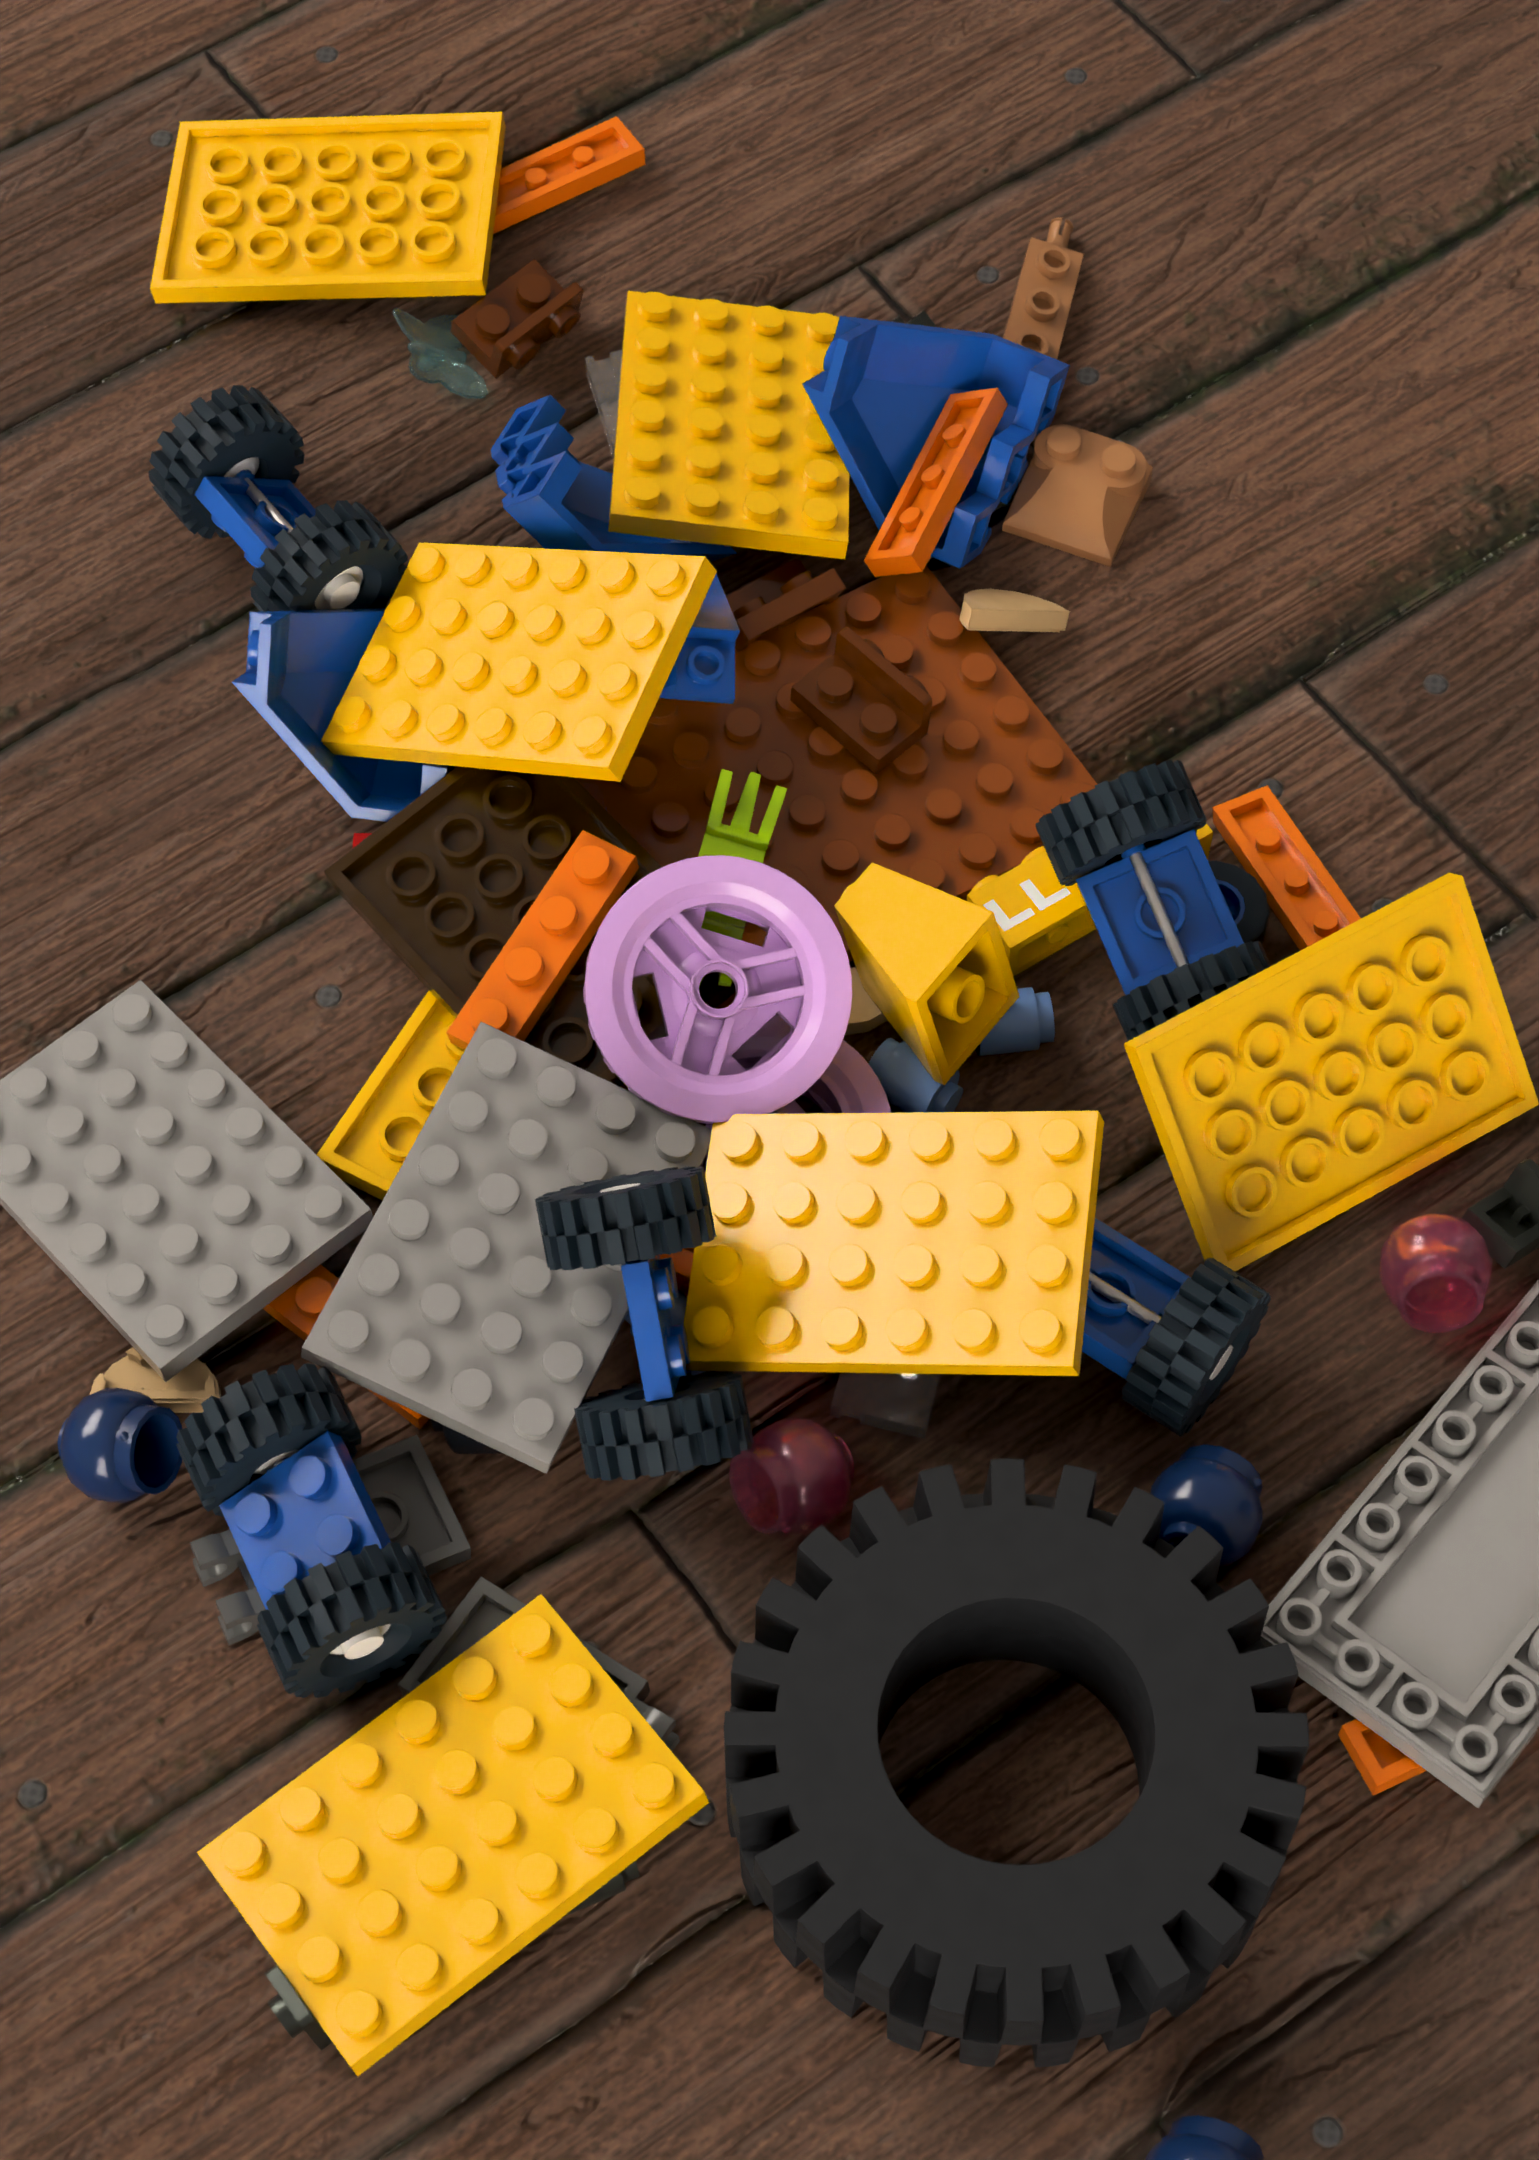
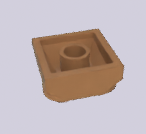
[1002,424,1153,567]

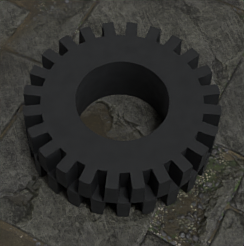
[724,1458,1309,2067]

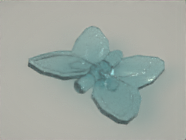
[392,308,488,399]

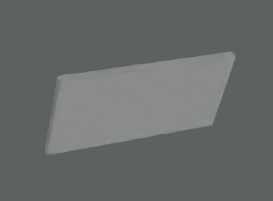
[1260,1279,1539,1808]

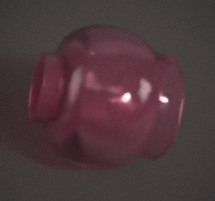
[1379,1213,1492,1333]
[729,1417,855,1535]

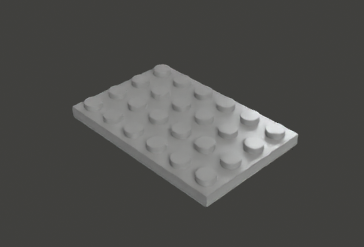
[0,980,373,1382]
[301,1022,712,1474]

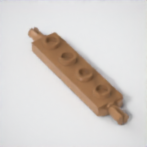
[1003,217,1084,436]

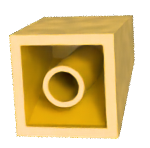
[834,862,1020,1085]

